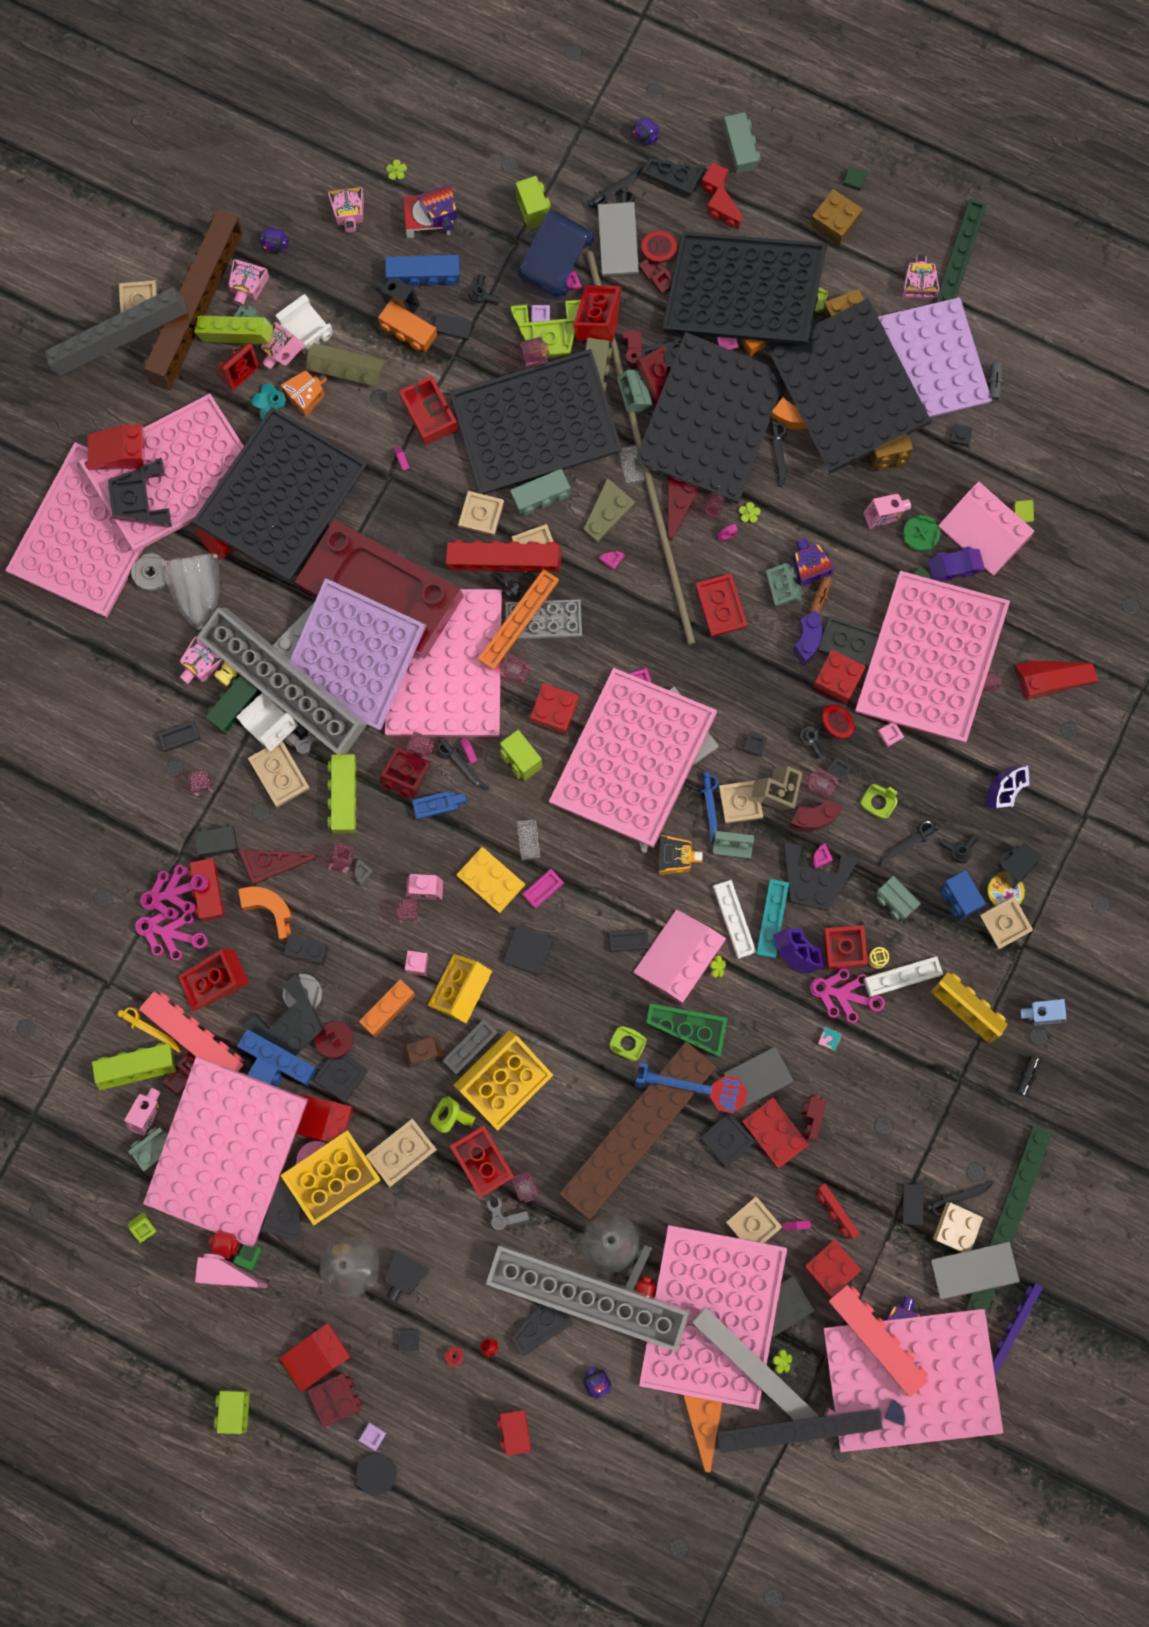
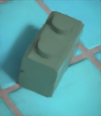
[617,370,653,413]
[875,876,921,922]

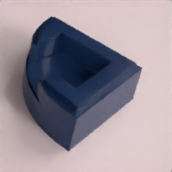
[885,1399,905,1426]

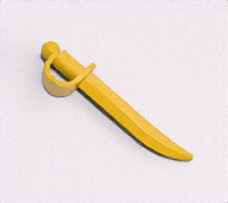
[117,1007,180,1052]

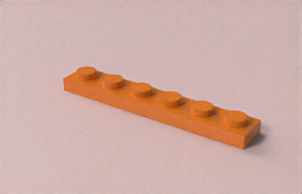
[478,569,559,671]

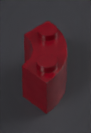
[789,799,843,832]

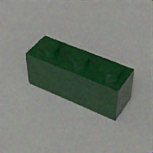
[205,675,262,735]

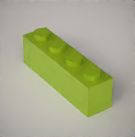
[194,316,273,344]
[328,754,356,834]
[92,1043,177,1090]

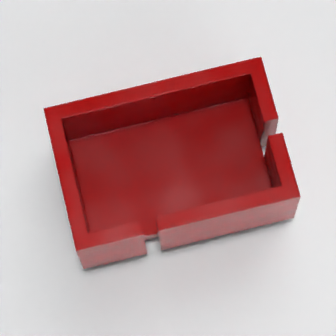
[399,376,458,446]

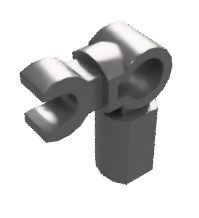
[283,731,320,757]
[487,1198,530,1232]

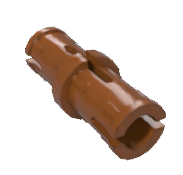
[808,577,833,615]

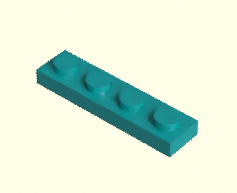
[756,879,789,959]

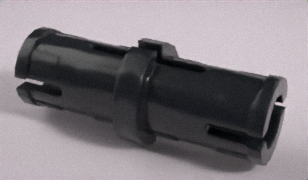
[1016,1055,1042,1097]

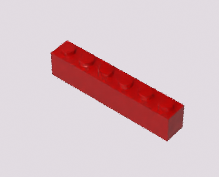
[446,540,562,572]

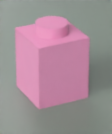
[405,951,428,976]

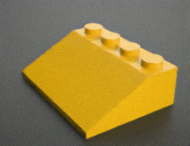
[930,972,1008,1044]
[453,1030,553,1131]
[281,1130,381,1226]

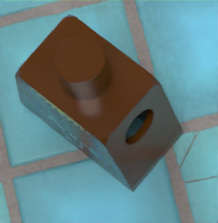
[403,1037,444,1068]

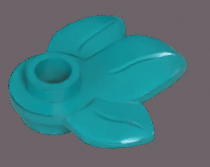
[251,384,286,420]

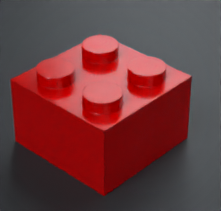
[813,650,866,705]
[530,683,579,736]
[823,925,868,970]
[803,1240,862,1298]
[497,1409,532,1456]

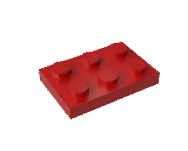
[695,573,748,637]
[742,1098,809,1169]
[815,1184,860,1240]

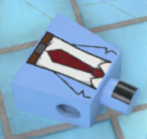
[1021,999,1067,1025]

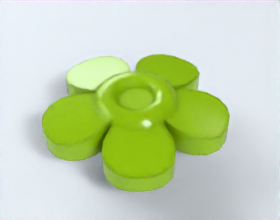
[386,160,407,180]
[739,502,761,523]
[710,955,726,977]
[773,1350,792,1373]

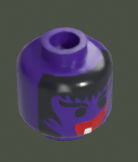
[633,118,659,145]
[260,228,289,254]
[582,1367,612,1399]

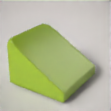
[1012,500,1034,523]
[128,1212,157,1243]

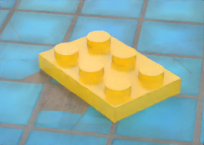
[457,847,525,914]

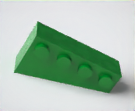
[646,1003,727,1057]

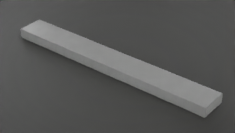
[691,1306,819,1420]

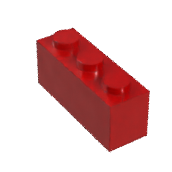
[188,858,225,922]

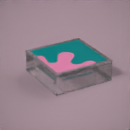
[817,1026,842,1052]

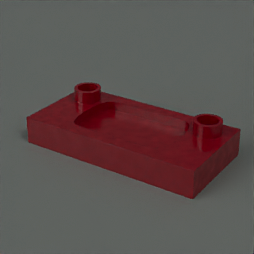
[295,519,464,659]

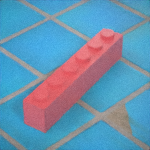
[139,991,246,1073]
[829,1285,928,1397]

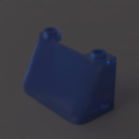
[518,209,594,300]

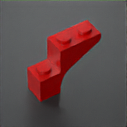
[701,162,742,230]

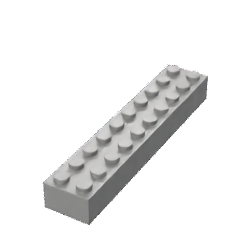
[197,607,367,755]
[486,1244,691,1352]

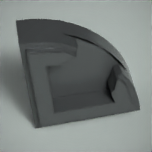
[354,859,374,886]

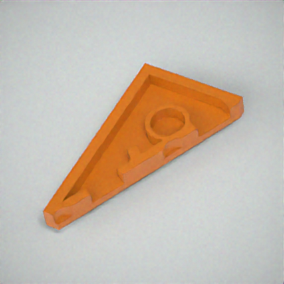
[684,1395,722,1472]

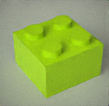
[516,176,551,231]
[500,730,542,781]
[214,1390,250,1434]

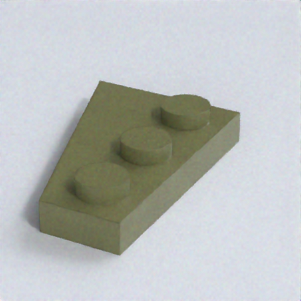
[584,478,635,543]

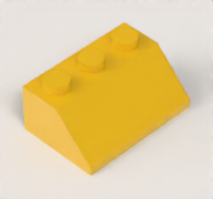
[428,954,492,1023]

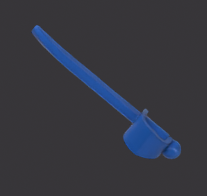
[701,771,719,843]

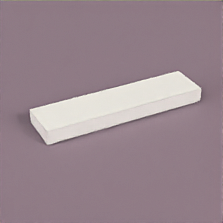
[713,880,756,959]
[863,956,943,997]

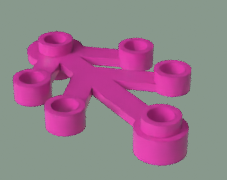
[140,865,208,920]
[135,907,208,962]
[810,969,885,1024]

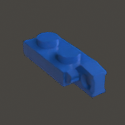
[412,791,467,820]

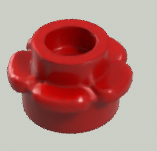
[480,1338,498,1358]
[444,1346,464,1367]

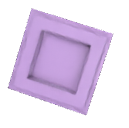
[531,305,550,322]
[358,1422,386,1451]

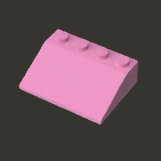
[938,482,1034,576]
[633,909,726,1006]
[195,1254,267,1288]

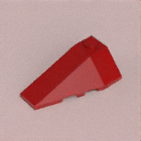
[1014,660,1098,701]

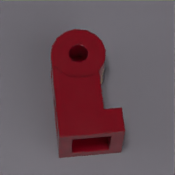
[622,331,642,369]

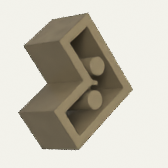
[751,766,803,811]

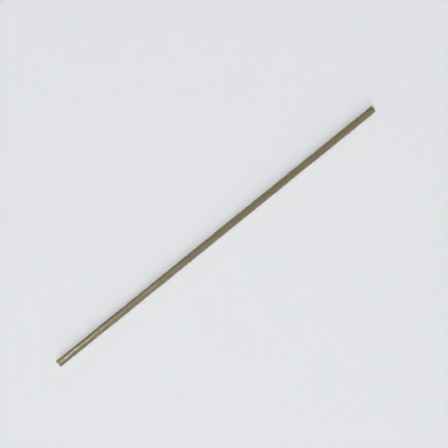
[586,251,695,645]

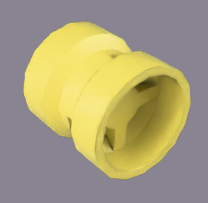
[213,662,240,687]
[868,947,889,969]

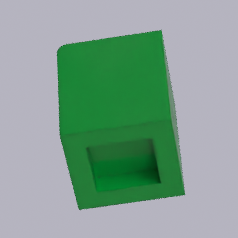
[233,1244,264,1271]

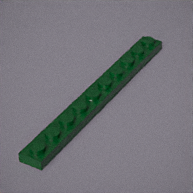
[965,1125,1052,1315]

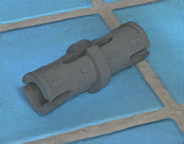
[988,362,1003,401]

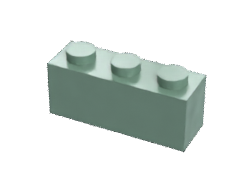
[723,112,761,174]
[510,469,571,516]

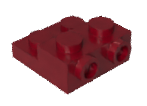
[379,747,431,798]
[801,1094,827,1143]
[307,1373,362,1428]

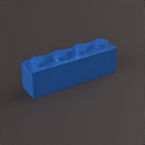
[386,255,460,286]
[237,1029,318,1087]

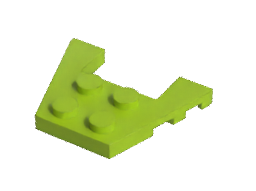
[511,300,581,359]

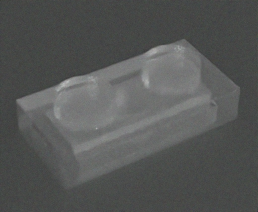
[618,445,645,486]
[517,819,540,861]

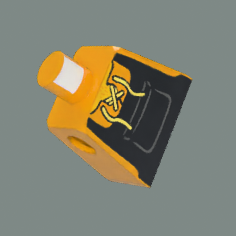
[659,835,702,875]

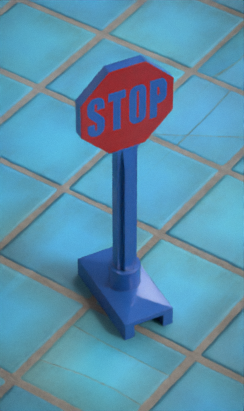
[635,1062,748,1114]

